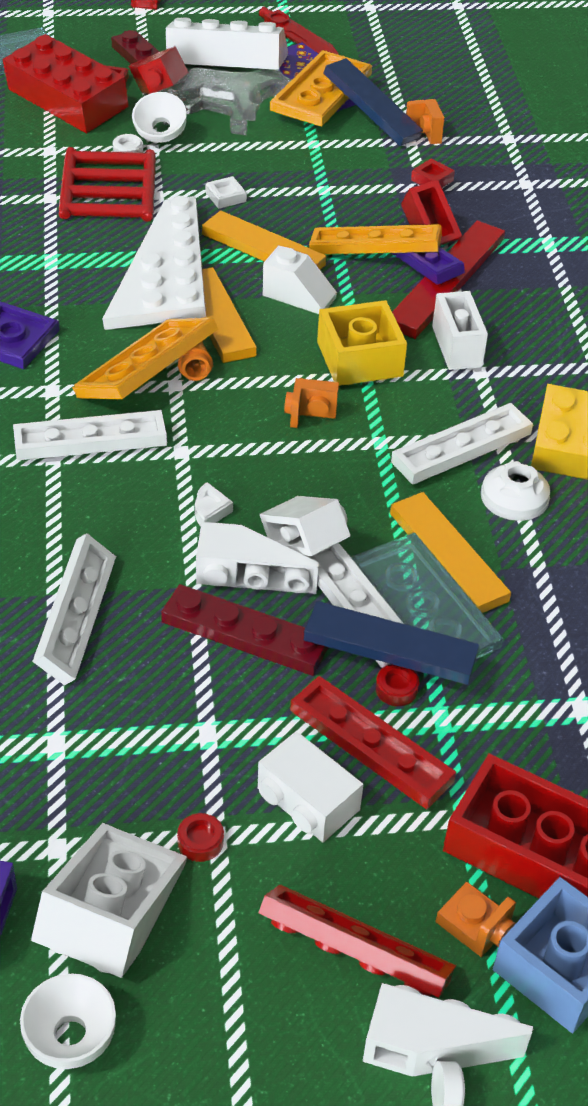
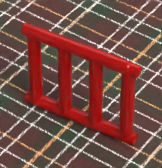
[59,147,156,222]

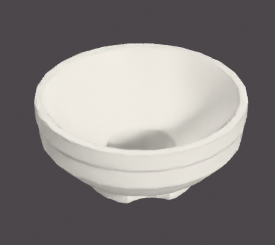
[132,92,187,143]
[481,461,550,521]
[20,974,116,1069]

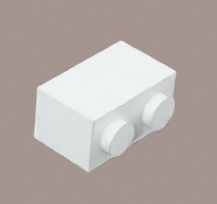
[432,291,488,370]
[259,496,350,556]
[257,731,363,842]

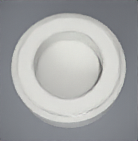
[113,134,143,153]
[431,1061,465,1106]

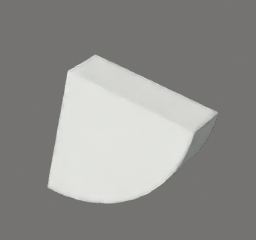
[195,482,233,526]

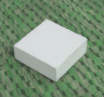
[205,176,247,209]

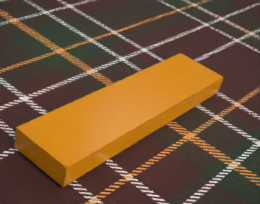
[202,210,326,270]
[309,224,442,254]
[202,267,256,363]
[390,492,511,616]

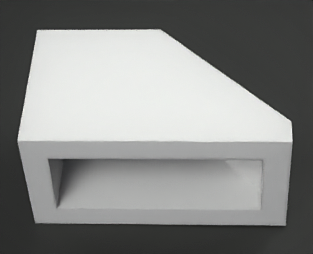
[263,245,337,314]

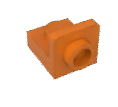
[406,99,444,144]
[284,378,339,428]
[436,882,516,958]

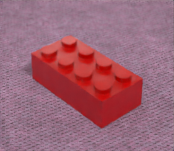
[2,34,129,134]
[443,753,588,898]

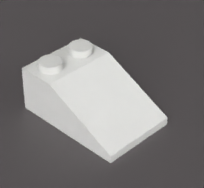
[31,823,187,978]

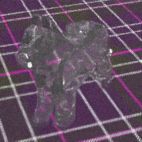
[158,68,292,135]

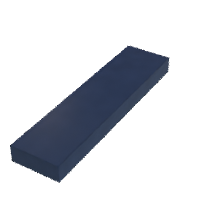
[323,58,423,146]
[304,601,480,685]

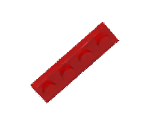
[290,676,456,810]
[258,884,456,998]

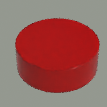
[375,664,419,706]
[177,813,224,862]

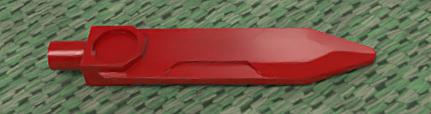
[259,7,339,55]

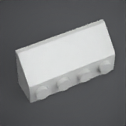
[166,18,288,70]

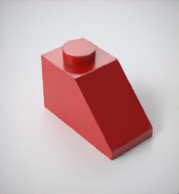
[128,46,189,94]
[401,179,463,246]

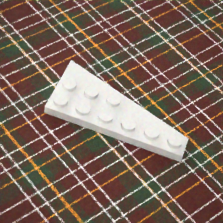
[102,196,206,330]

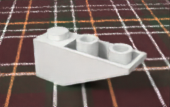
[196,522,319,594]
[363,983,533,1077]

